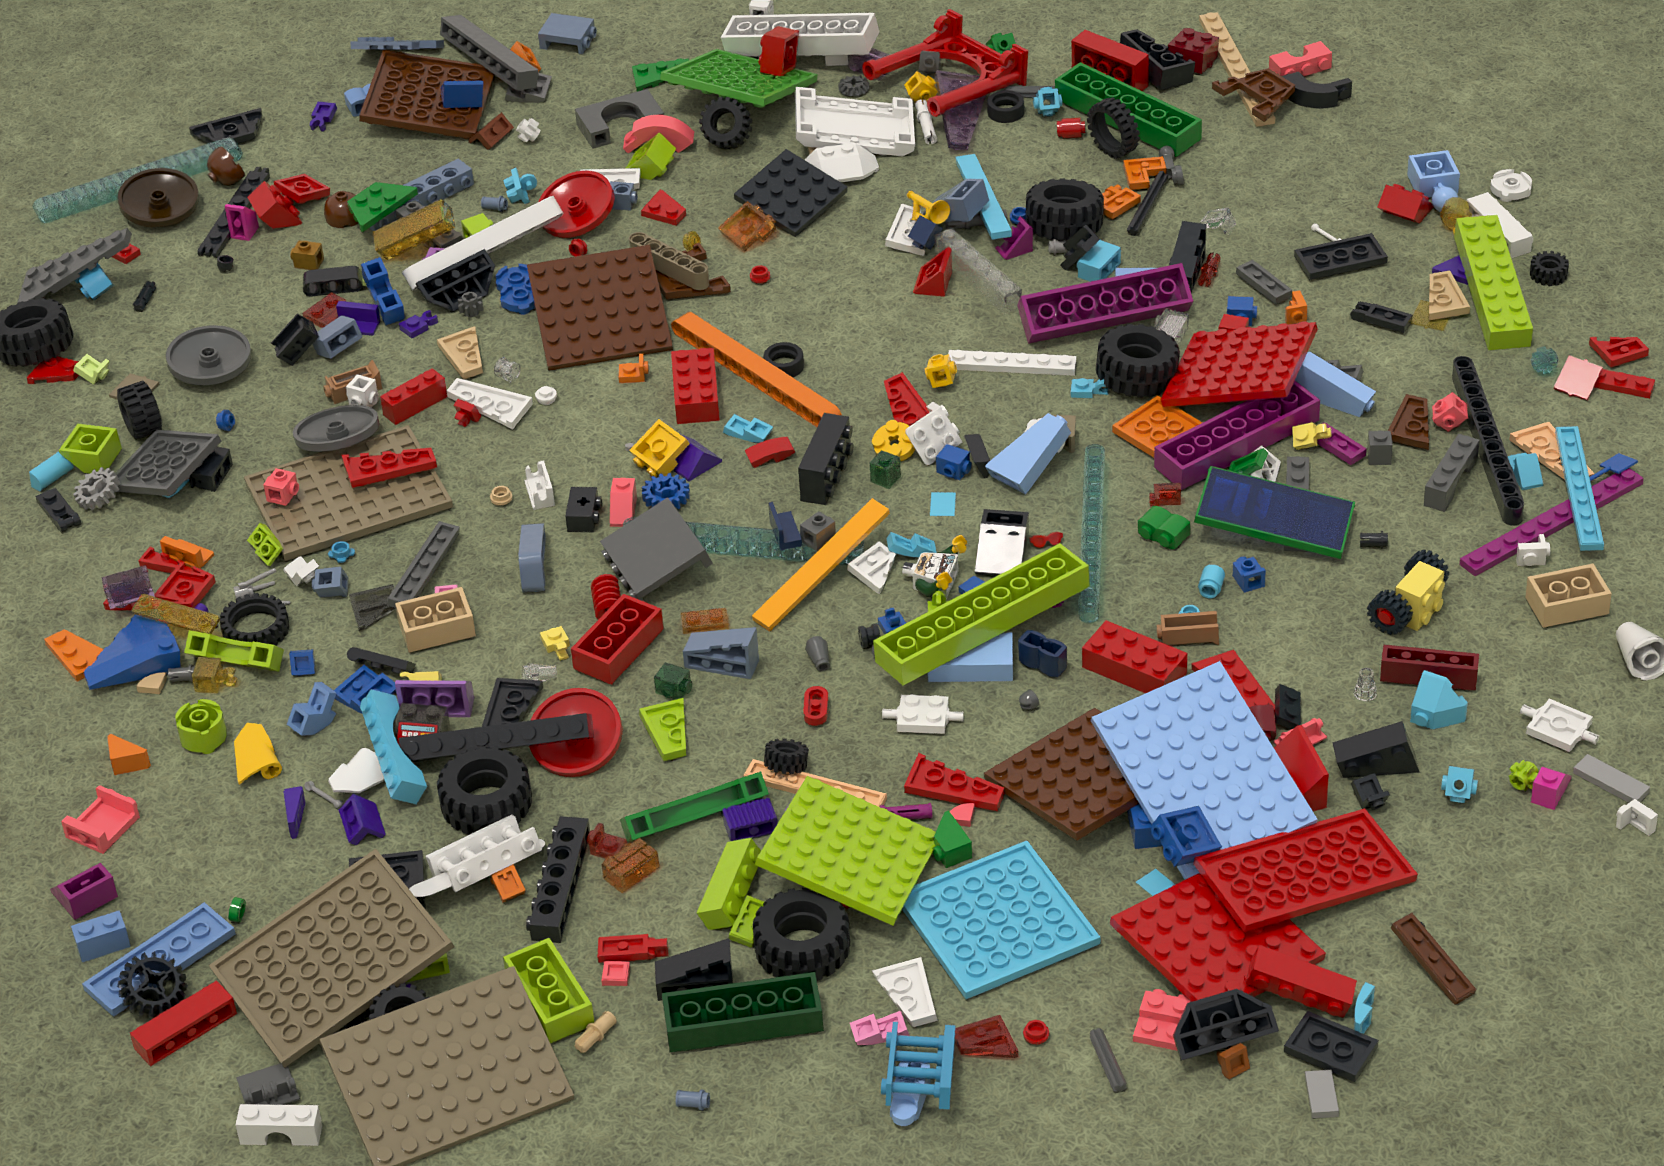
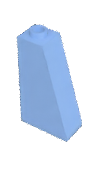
[1295,351,1376,417]
[985,413,1071,494]
[928,632,1013,682]

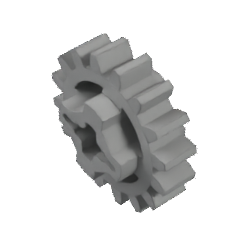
[73,467,121,510]

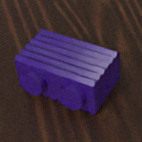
[722,798,778,841]

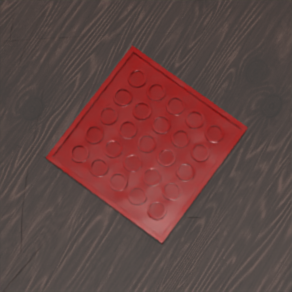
[1160,321,1318,407]
[1110,873,1326,1002]

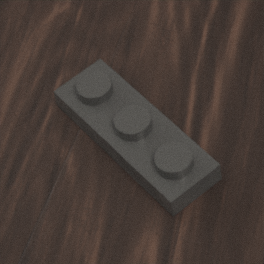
[1236,260,1292,304]

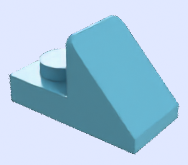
[1508,452,1543,490]

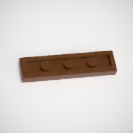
[1391,913,1477,1005]

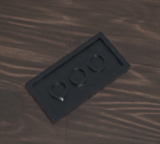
[1294,233,1388,280]

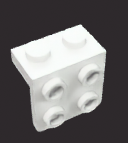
[905,402,962,465]

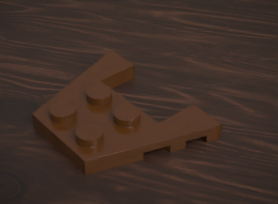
[1212,68,1295,122]
[656,243,731,299]

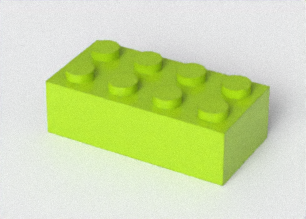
[503,938,594,1043]

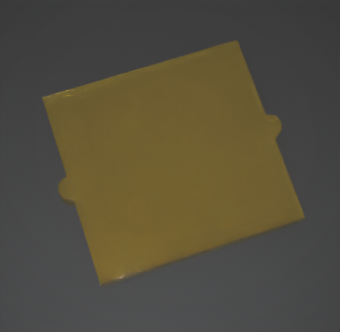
[1411,300,1450,331]

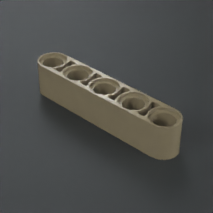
[629,232,709,290]

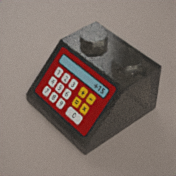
[394,703,450,746]

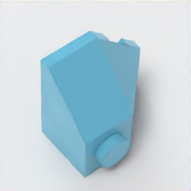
[1410,670,1468,729]

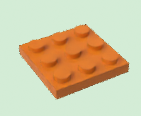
[1112,395,1203,458]

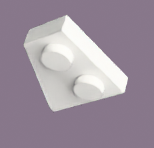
[847,541,896,594]

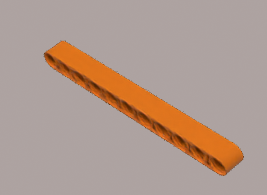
[671,312,842,427]

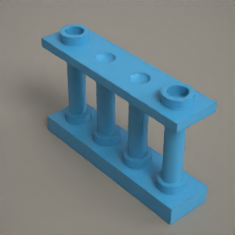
[881,1022,955,1110]

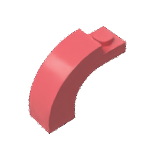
[623,115,694,153]

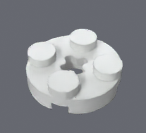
[1490,169,1532,202]

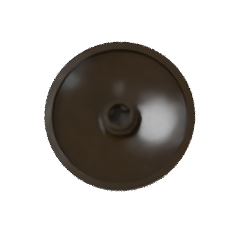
[118,168,199,228]

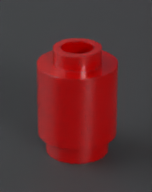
[1057,117,1086,139]

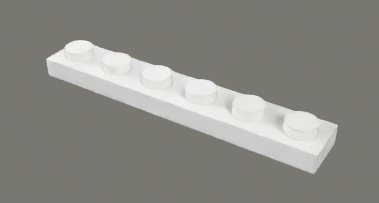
[948,350,1076,376]

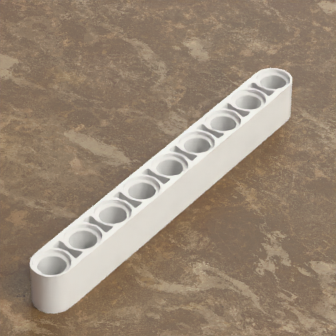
[402,196,564,291]

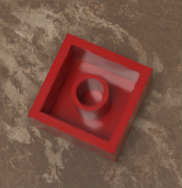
[758,26,799,76]

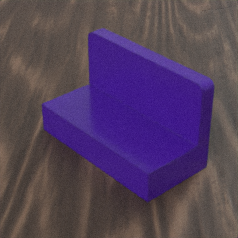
[336,301,381,336]
[339,794,386,845]

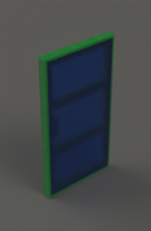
[1194,466,1355,559]

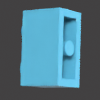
[1077,240,1121,282]

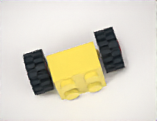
[1367,549,1449,635]

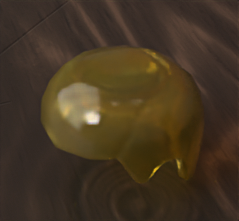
[1440,197,1472,230]

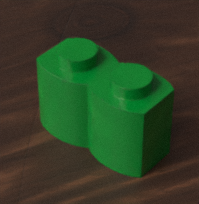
[1137,506,1191,549]

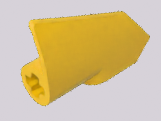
[234,723,282,785]

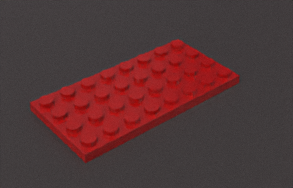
[1193,808,1418,932]

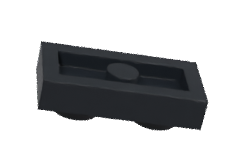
[1275,684,1301,730]

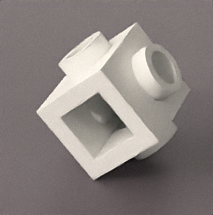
[346,374,379,408]

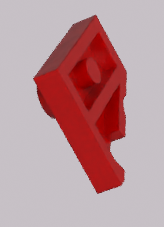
[641,189,686,226]

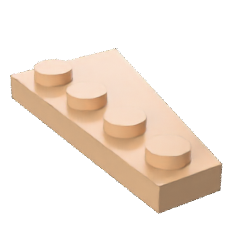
[1509,422,1594,481]

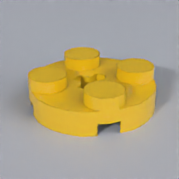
[872,420,915,463]

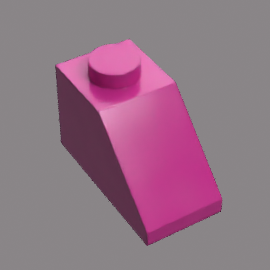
[225,204,259,241]
[1531,767,1572,810]

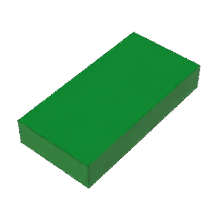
[1229,448,1268,475]

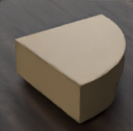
[136,673,167,694]

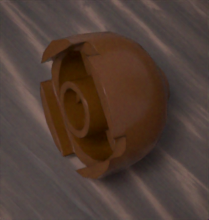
[207,146,245,186]
[324,191,358,228]

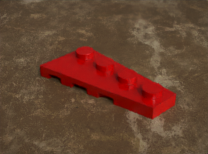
[884,372,929,426]
[341,448,437,488]
[1191,650,1275,716]
[904,753,1004,811]

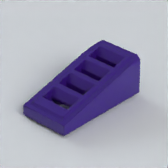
[283,786,306,839]

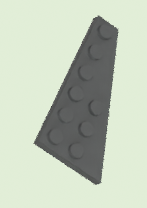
[17,228,132,304]

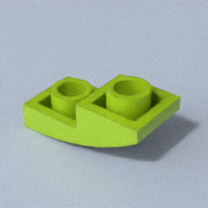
[247,523,283,566]

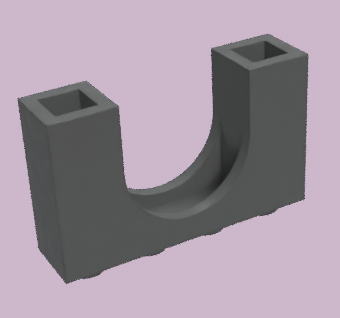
[575,89,664,149]

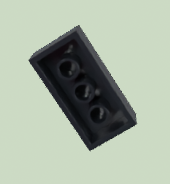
[798,413,854,505]

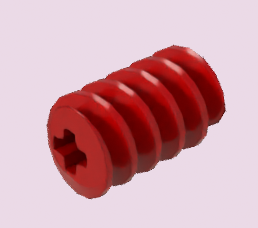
[590,574,621,620]

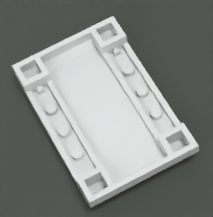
[795,87,915,156]

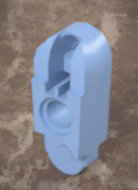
[890,1061,930,1126]

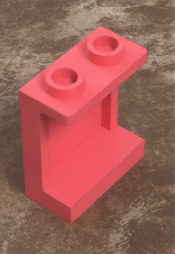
[61,785,140,854]

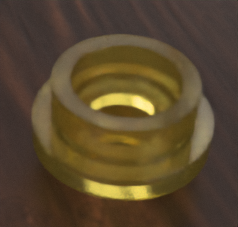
[683,231,701,251]

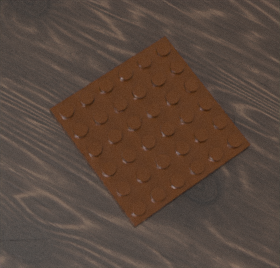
[359,49,495,139]
[527,245,673,371]
[984,708,1139,841]

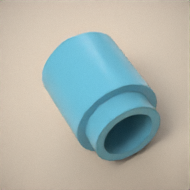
[1198,565,1225,598]

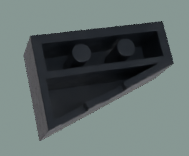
[1169,221,1207,294]
[1332,721,1420,778]
[655,938,733,1001]

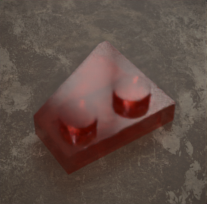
[302,292,346,328]
[955,1015,1018,1058]

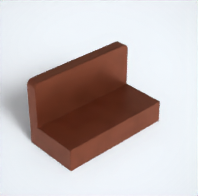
[468,112,514,150]

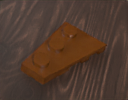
[1388,394,1429,450]

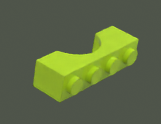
[184,630,284,672]

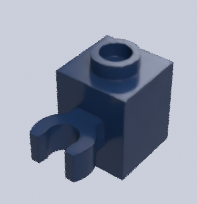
[907,215,943,250]

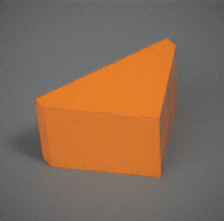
[107,734,151,775]

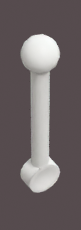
[1311,224,1342,241]

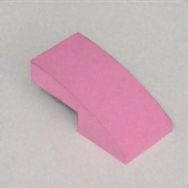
[850,1011,910,1045]

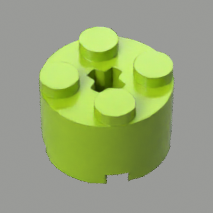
[175,699,227,754]

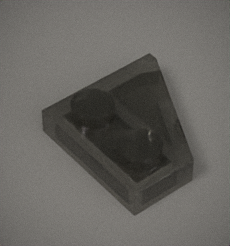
[349,584,396,632]

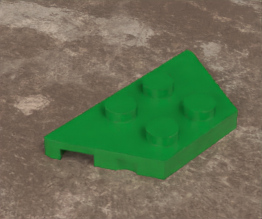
[347,182,418,232]

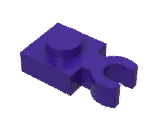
[310,101,337,132]
[399,310,438,339]

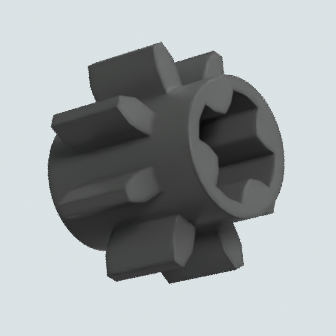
[458,292,484,317]

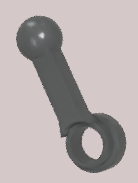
[1159,146,1184,186]

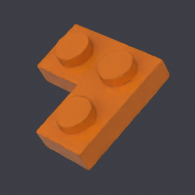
[1123,156,1166,190]

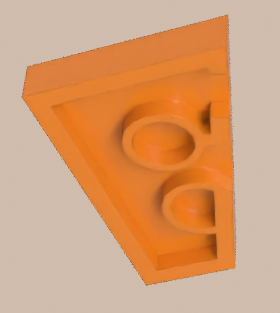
[44,629,104,682]

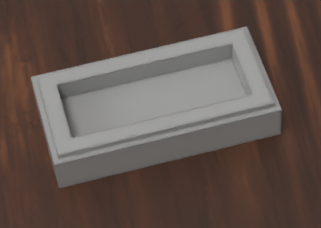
[1305,1070,1339,1119]

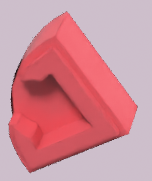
[950,803,975,827]

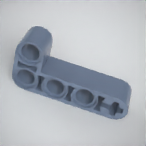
[519,523,546,593]

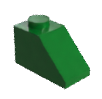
[933,811,972,868]

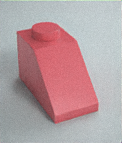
[610,478,637,527]

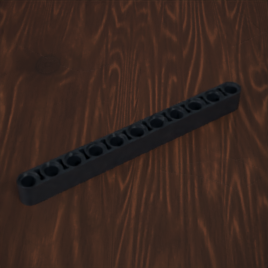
[1452,356,1524,526]

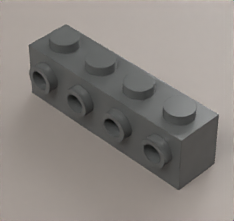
[396,200,464,249]

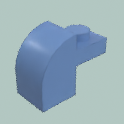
[287,682,336,736]

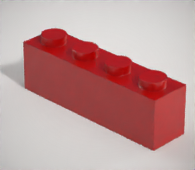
[1246,945,1357,1018]
[130,980,237,1067]

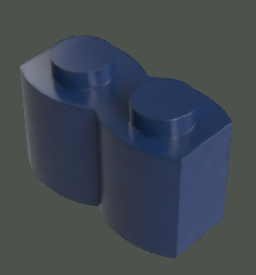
[1018,630,1067,677]

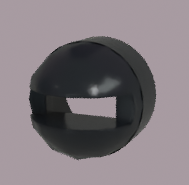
[217,255,234,272]

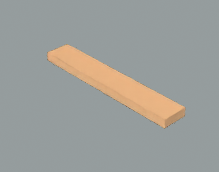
[743,759,887,807]

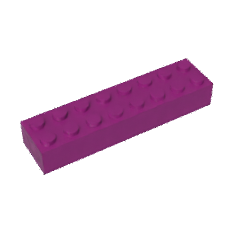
[1017,263,1194,344]
[1154,381,1320,490]

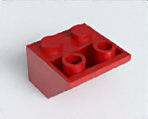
[247,181,303,229]
[1377,184,1433,224]

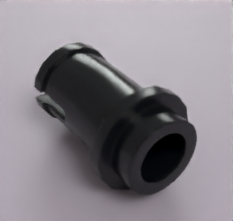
[1360,531,1388,549]

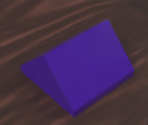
[673,434,722,482]

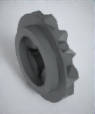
[838,75,869,96]

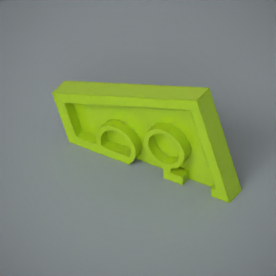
[639,698,686,761]

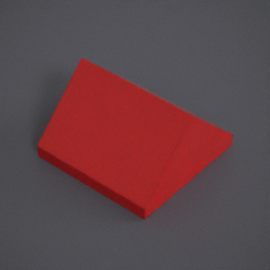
[913,247,952,297]

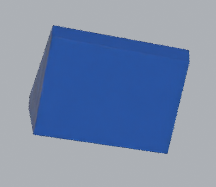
[440,81,483,108]

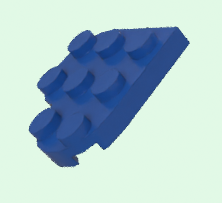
[496,264,535,315]

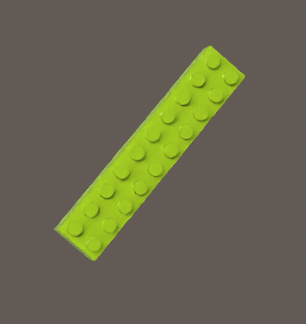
[873,543,1090,685]

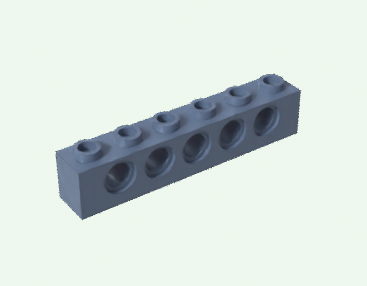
[370,158,474,232]

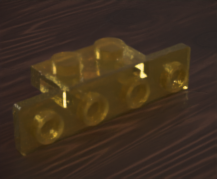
[132,594,220,634]

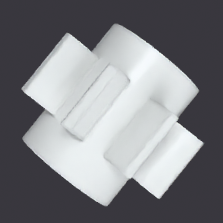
[516,118,541,142]

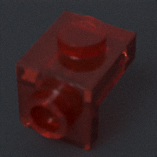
[1149,483,1181,506]

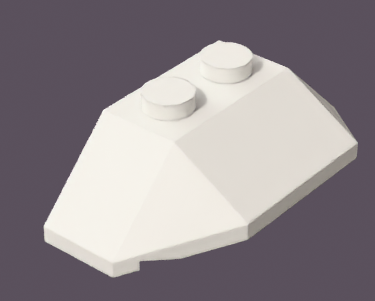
[805,143,879,182]

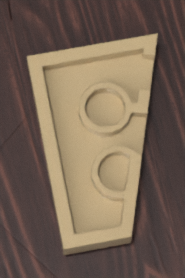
[1429,271,1470,320]
[437,326,483,380]

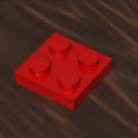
[274,174,330,204]

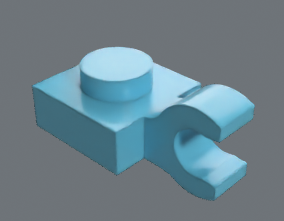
[1071,378,1108,398]

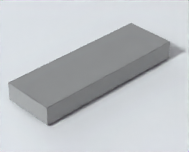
[1573,754,1650,803]

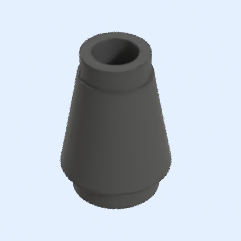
[805,636,830,671]

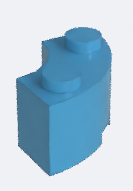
[74,263,114,300]

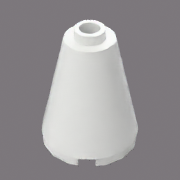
[1616,622,1664,681]

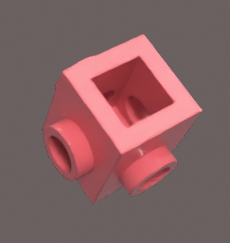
[1432,392,1468,432]
[263,468,299,506]

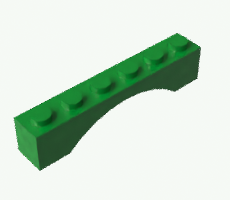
[620,771,769,843]

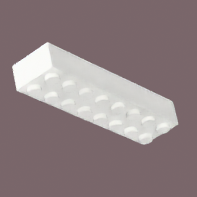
[721,13,879,57]

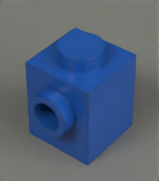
[1227,296,1257,326]
[936,444,972,480]

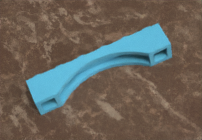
[360,689,427,804]

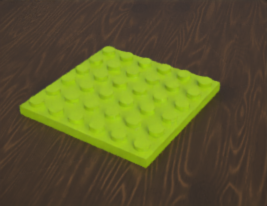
[755,776,936,926]

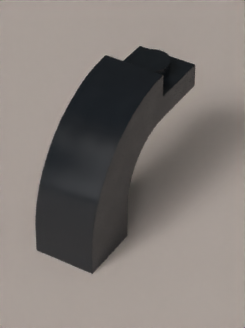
[1282,71,1352,109]

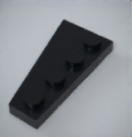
[482,678,543,727]

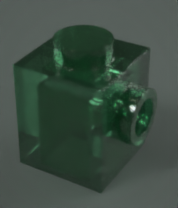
[870,450,901,489]
[654,662,693,700]

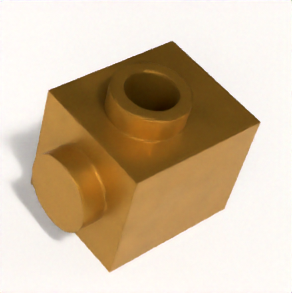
[290,240,324,270]

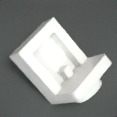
[1516,534,1550,566]
[283,556,319,586]
[1616,799,1658,836]

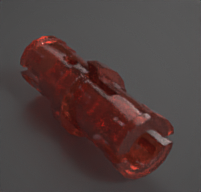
[1198,252,1221,287]

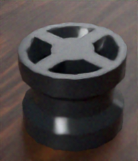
[858,623,881,649]

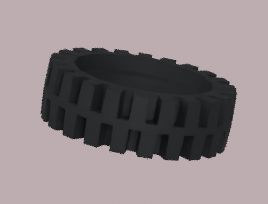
[1087,97,1140,159]
[219,593,290,646]

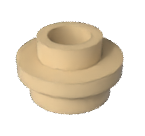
[490,486,512,505]

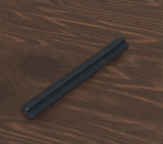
[1127,171,1168,236]

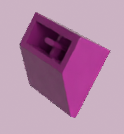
[50,863,118,920]

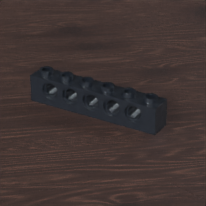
[526,816,591,943]

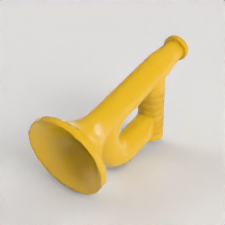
[907,191,950,224]

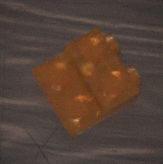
[718,201,777,252]

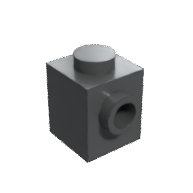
[1367,430,1392,465]
[800,511,836,551]

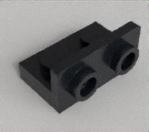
[1060,225,1100,270]

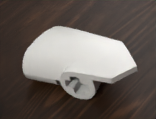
[328,748,385,793]

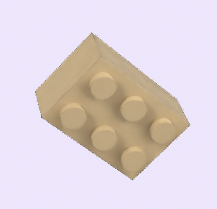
[1525,564,1612,628]
[395,587,476,653]

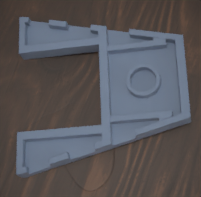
[350,37,444,49]

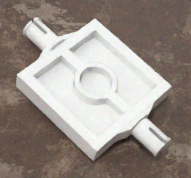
[882,694,964,734]
[1520,699,1599,752]

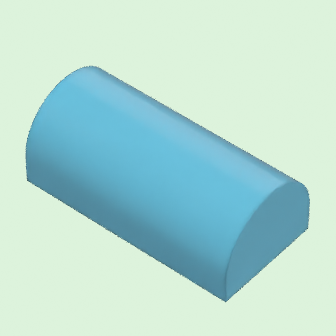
[29,452,74,492]

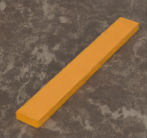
[752,498,890,632]

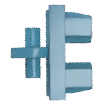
[503,168,537,204]

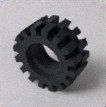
[1530,251,1569,286]
[764,738,809,774]

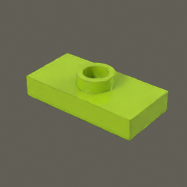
[728,895,764,948]

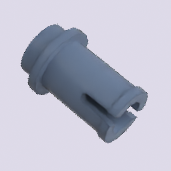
[481,196,508,212]
[676,1089,710,1111]

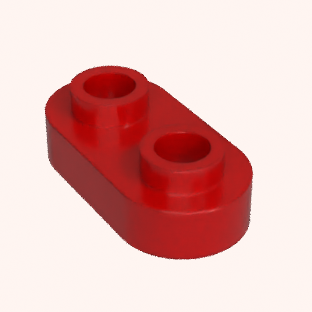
[803,686,829,726]

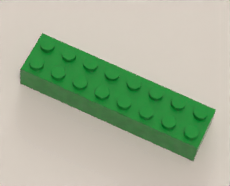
[1055,62,1202,157]

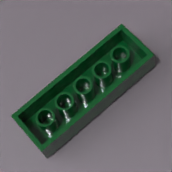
[662,972,824,1053]

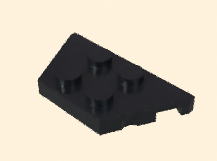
[189,108,263,148]

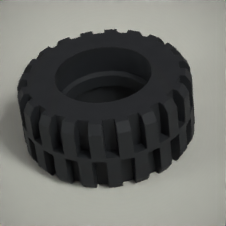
[1025,178,1104,242]
[0,298,74,367]
[1095,324,1180,398]
[437,746,532,835]
[753,887,851,981]

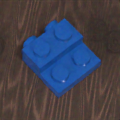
[1151,805,1222,867]

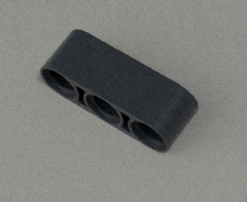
[303,266,362,297]

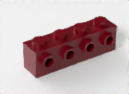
[1380,644,1479,691]

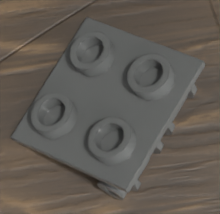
[236,1063,300,1105]

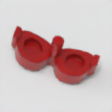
[1029,531,1063,548]

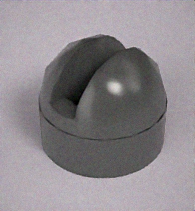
[1019,689,1039,710]

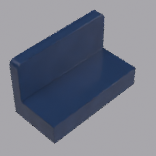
[768,502,802,551]

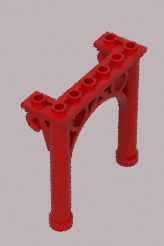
[862,9,1028,117]

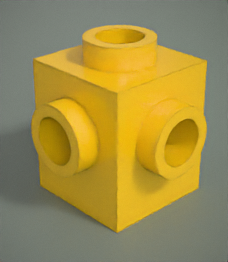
[904,71,938,105]
[925,354,957,388]

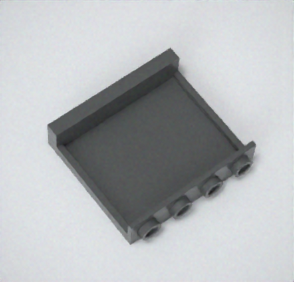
[600,497,713,601]

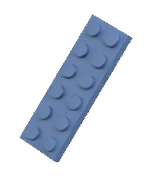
[82,902,236,1017]

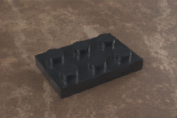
[1284,1011,1379,1082]

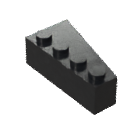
[1120,29,1195,90]

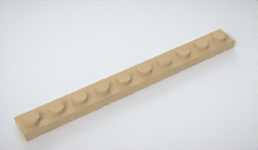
[1199,12,1275,127]

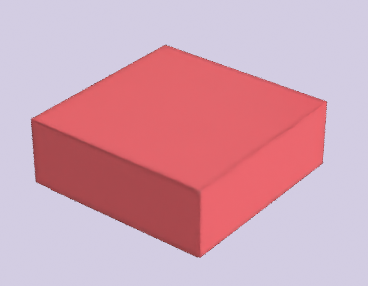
[601,961,630,986]

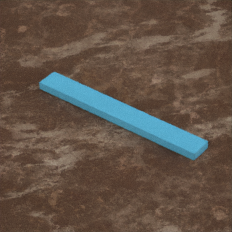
[956,154,1012,240]
[1555,426,1604,551]

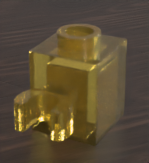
[192,657,237,693]

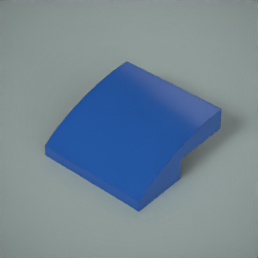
[333,665,396,714]

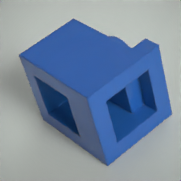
[1232,557,1266,593]

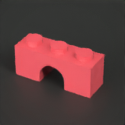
[1269,41,1332,77]

